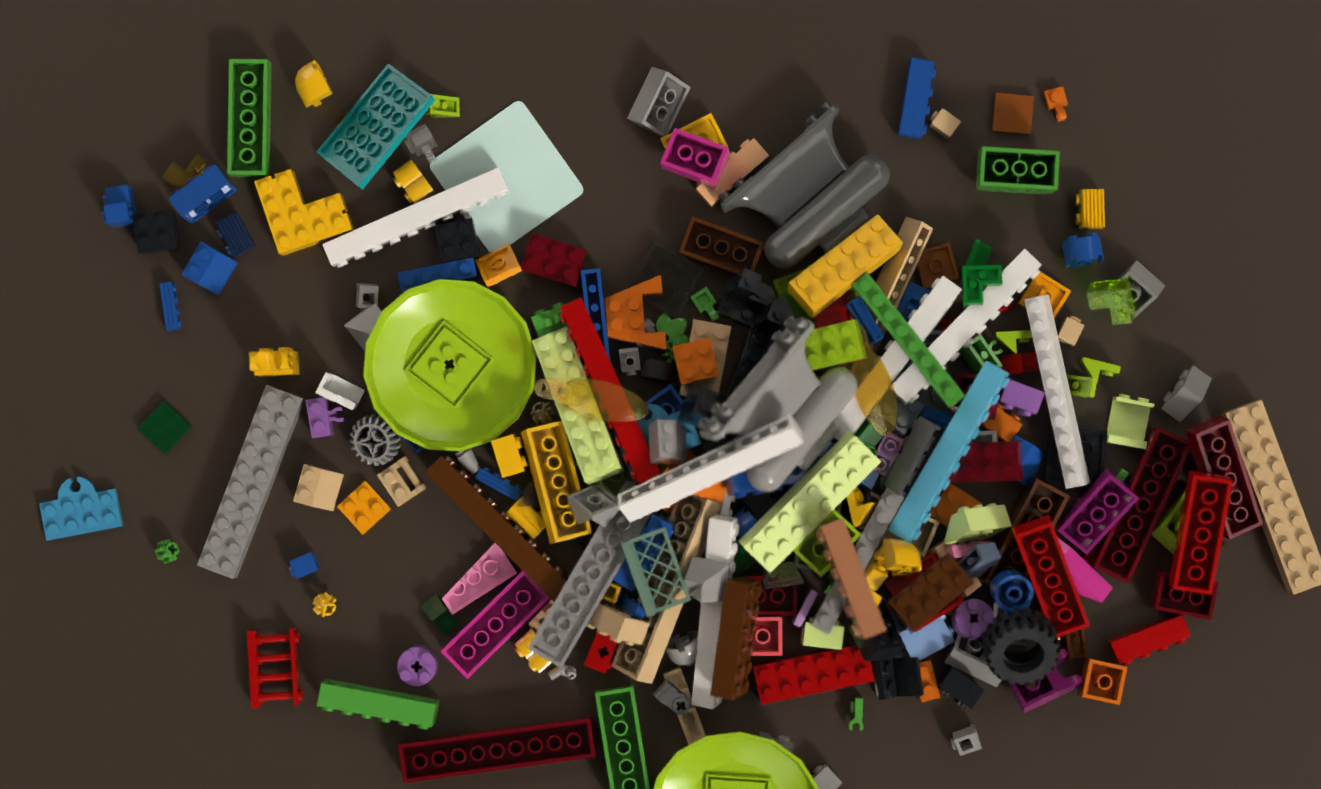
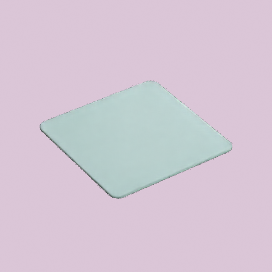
[430,101,583,252]

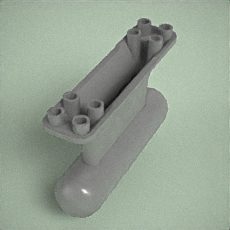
[698,316,858,492]

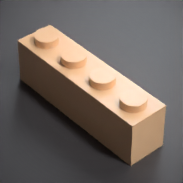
[696,138,769,207]

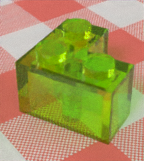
[1087,279,1136,325]

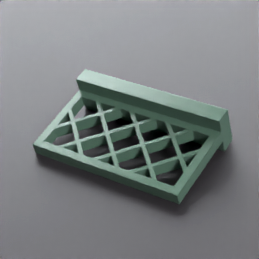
[620,526,691,617]

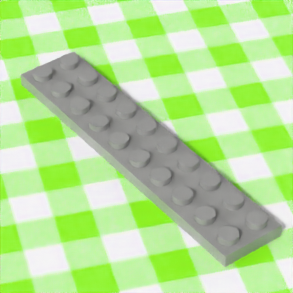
[527,479,652,668]

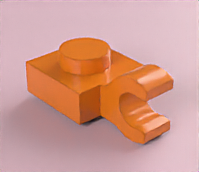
[1043,86,1068,122]

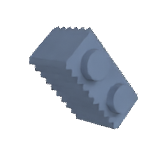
[957,542,1001,578]

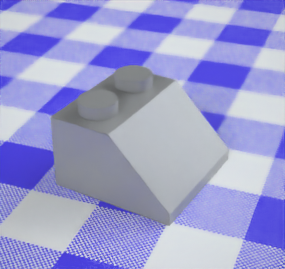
[1106,260,1165,318]
[648,419,688,465]

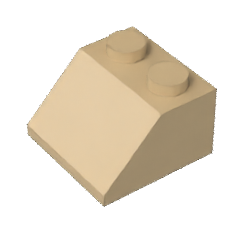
[293,464,344,511]

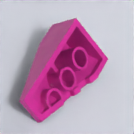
[1058,538,1113,603]

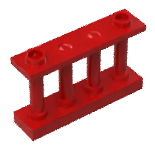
[247,627,303,708]

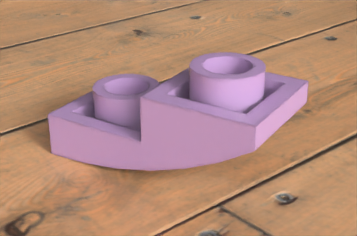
[874,430,904,476]

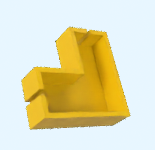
[254,169,354,256]

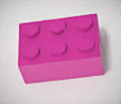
[660,128,730,188]

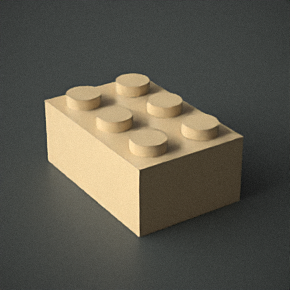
[586,600,650,646]

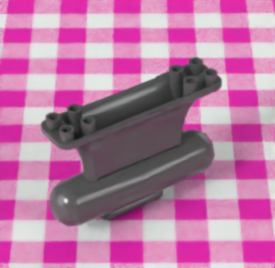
[718,102,891,269]

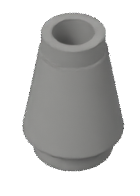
[454,448,481,474]

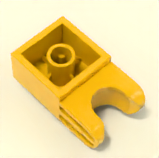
[249,347,300,377]

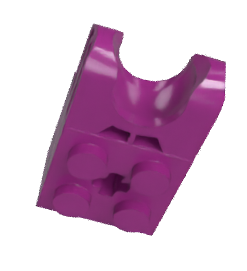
[1006,649,1083,714]

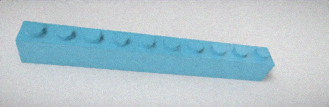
[888,361,1010,542]

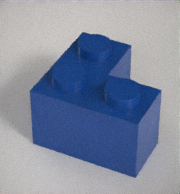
[102,185,137,228]

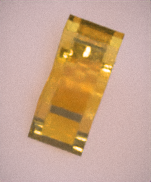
[162,154,206,189]

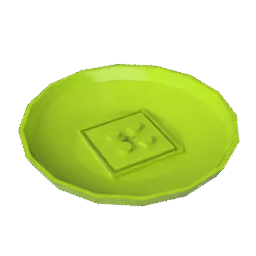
[363,279,537,451]
[654,732,819,789]

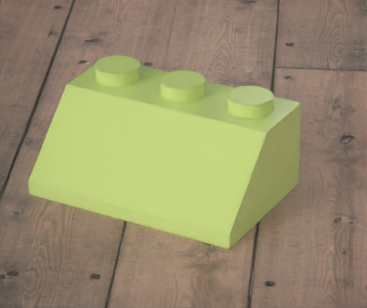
[945,503,1012,544]

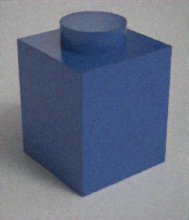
[289,551,321,579]

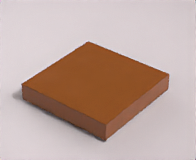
[992,93,1034,135]
[916,242,960,289]

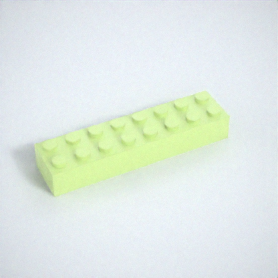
[532,326,625,485]
[739,430,881,573]

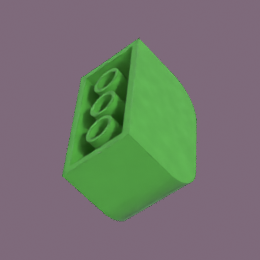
[976,146,1060,194]

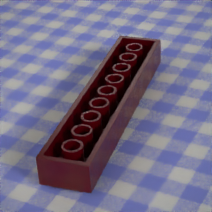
[398,716,596,783]

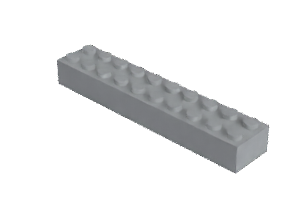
[197,385,306,579]

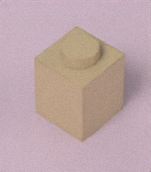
[929,108,961,139]
[1057,316,1085,347]

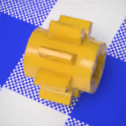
[312,592,337,617]

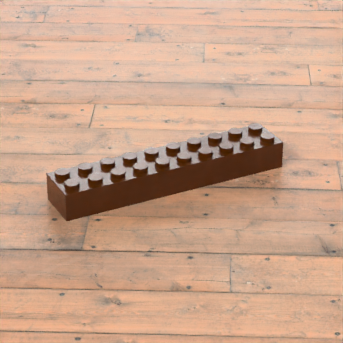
[425,455,568,602]

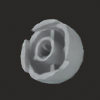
[665,630,698,666]

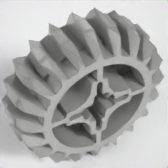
[349,414,401,466]

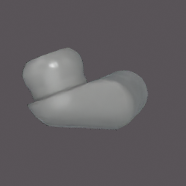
[547,664,577,680]

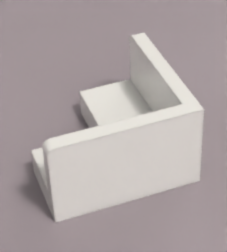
[315,372,365,411]

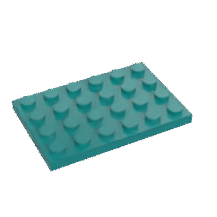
[316,64,436,190]

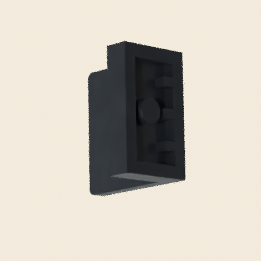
[874,657,923,700]

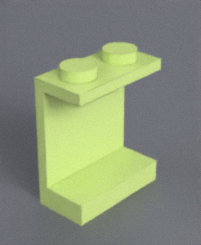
[1106,394,1154,449]

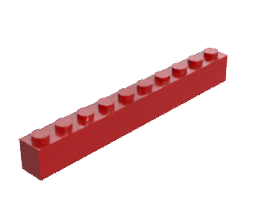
[559,298,661,484]

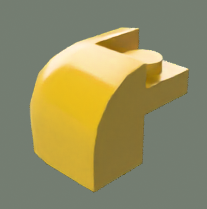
[295,60,333,108]
[874,539,922,577]

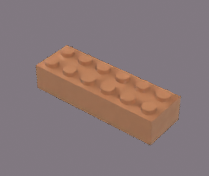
[816,518,886,639]

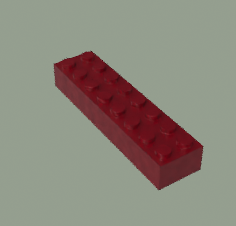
[1090,427,1191,584]

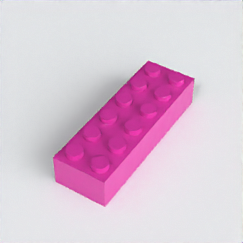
[440,571,550,679]

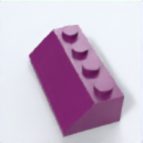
[1056,468,1139,555]

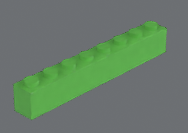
[852,272,965,409]

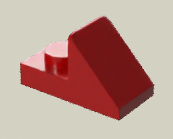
[999,352,1040,375]

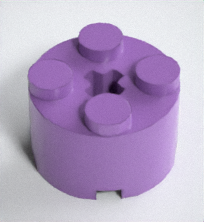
[951,599,994,639]
[397,645,438,686]

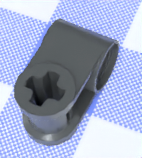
[653,679,690,715]

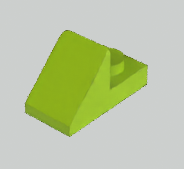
[425,94,460,118]
[994,330,1033,355]
[1079,357,1121,382]
[1066,374,1097,398]

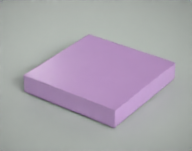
[792,587,818,627]

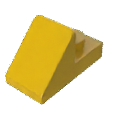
[847,488,877,527]

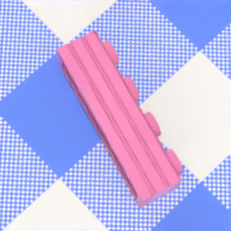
[945,539,990,560]

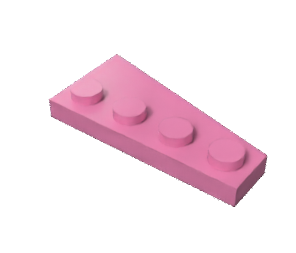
[442,543,517,615]

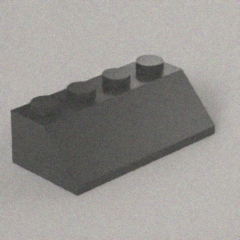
[884,416,944,496]

